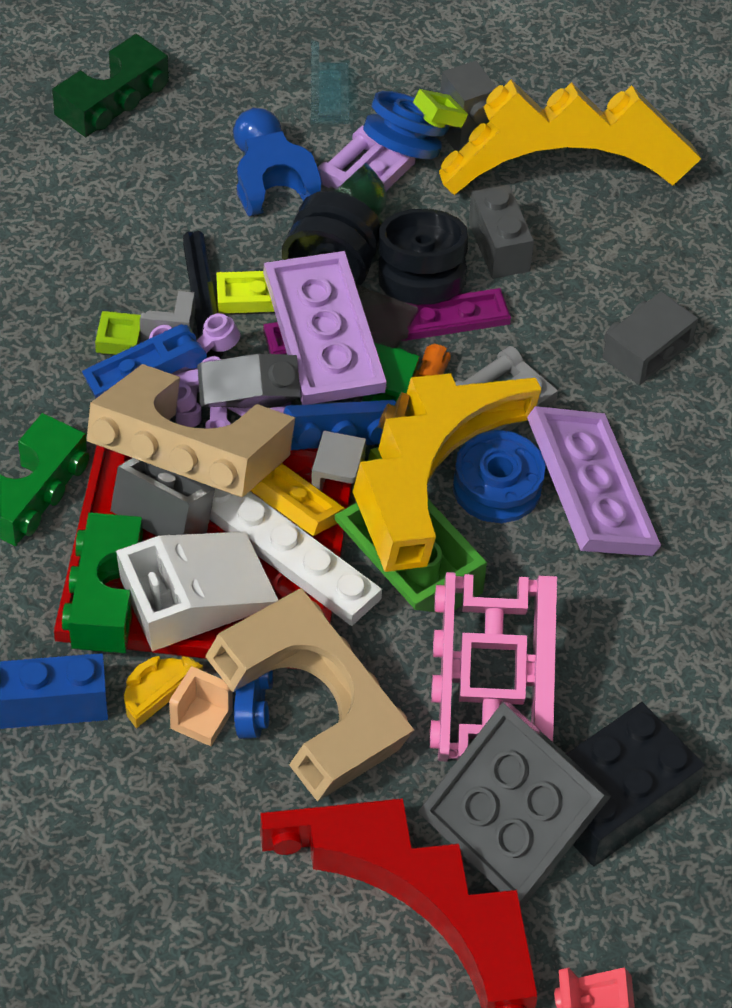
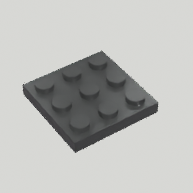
[418,702,611,907]

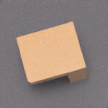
[169,666,233,746]

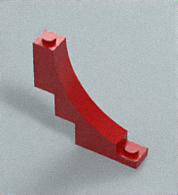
[260,798,538,1008]

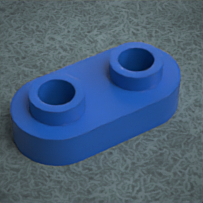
[234,670,273,739]

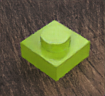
[413,89,468,128]
[95,311,141,355]

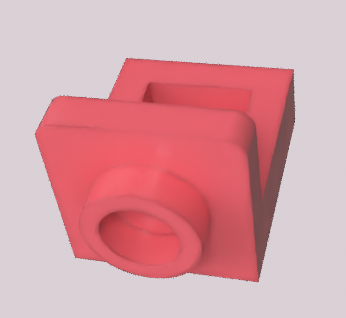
[554,967,635,1008]

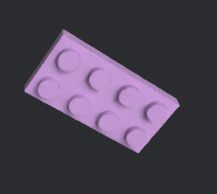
[263,251,387,405]
[527,406,661,556]

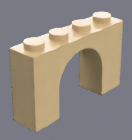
[87,364,295,497]
[205,588,414,802]

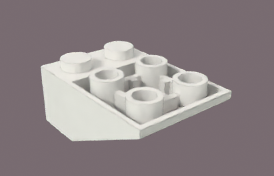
[116,532,278,651]

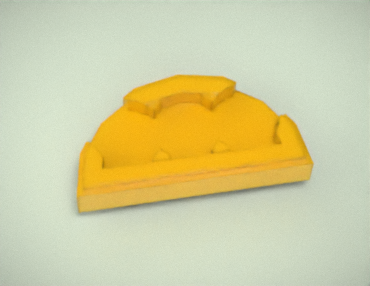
[124,656,203,729]

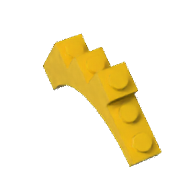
[439,79,701,195]
[353,373,542,572]

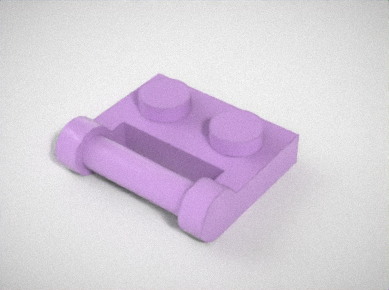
[317,126,415,207]

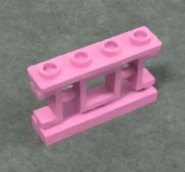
[430,572,557,761]

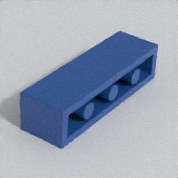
[0,653,108,729]

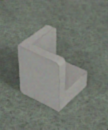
[140,291,195,343]
[311,431,366,492]

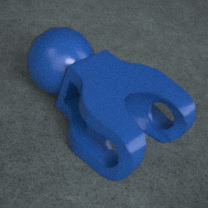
[233,108,322,217]

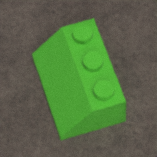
[335,499,487,613]

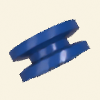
[363,91,450,159]
[452,430,546,523]

